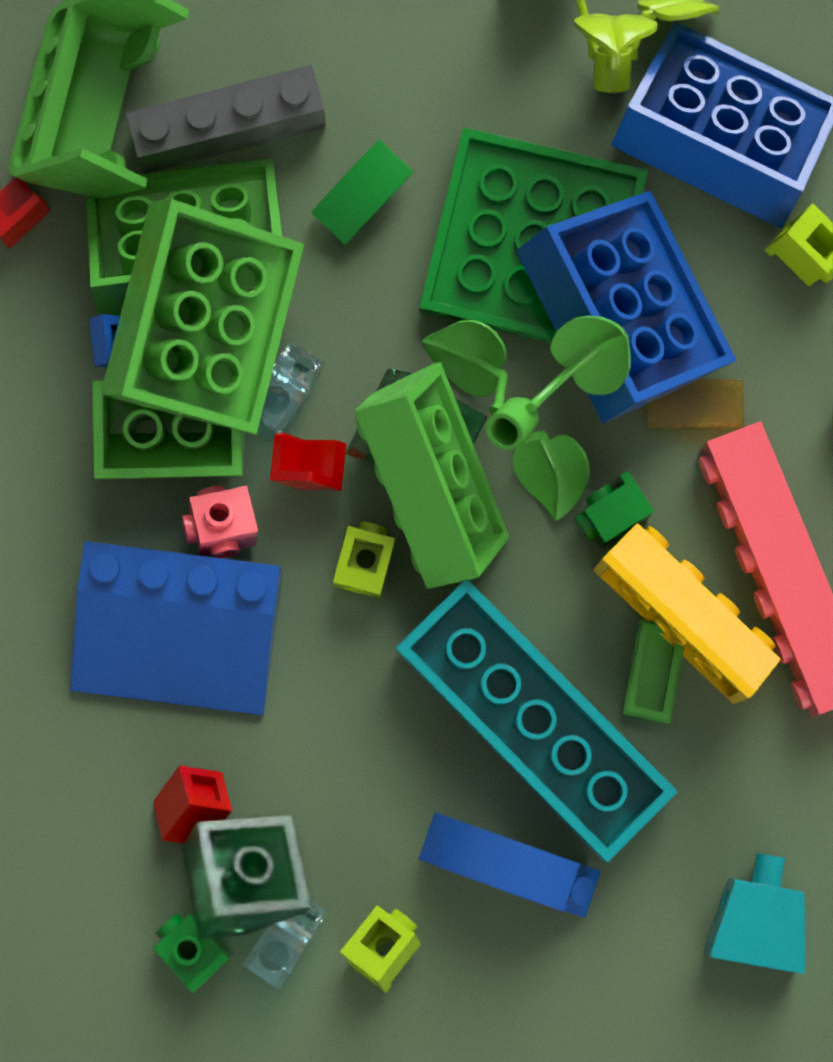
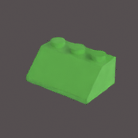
[93,380,245,479]

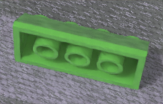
[354,362,510,589]

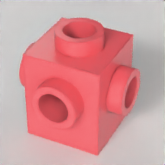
[182,486,258,559]

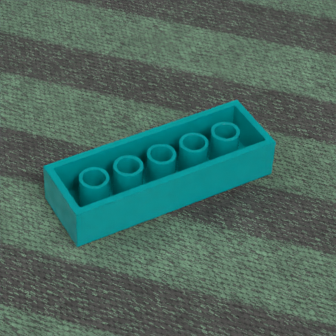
[396,580,678,863]

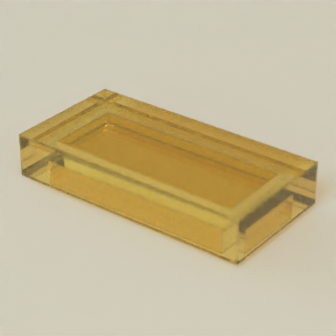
[646,379,744,430]

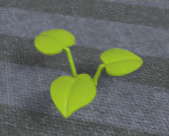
[574,0,720,93]

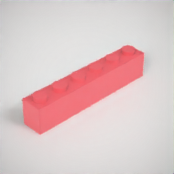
[698,421,833,717]

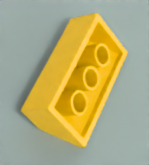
[593,523,780,704]

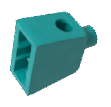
[704,853,806,974]

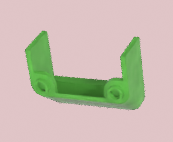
[9,0,189,199]

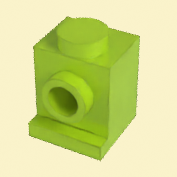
[764,203,833,287]
[333,522,395,599]
[340,905,421,993]

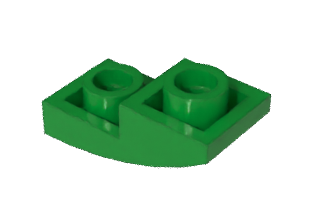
[311,139,414,245]

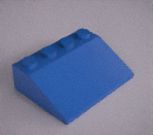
[611,21,833,229]
[516,190,737,424]
[70,541,283,715]

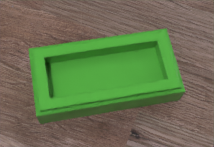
[621,619,685,724]

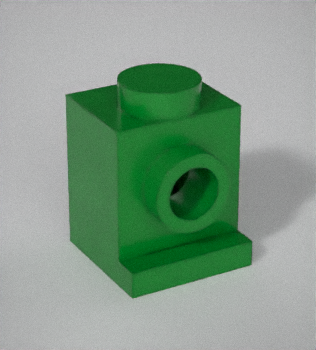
[574,471,654,548]
[153,912,233,994]

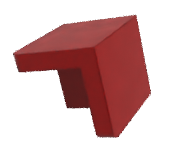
[0,177,50,249]
[270,433,347,491]
[153,765,233,846]

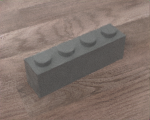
[126,65,326,174]

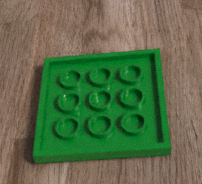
[419,127,648,343]

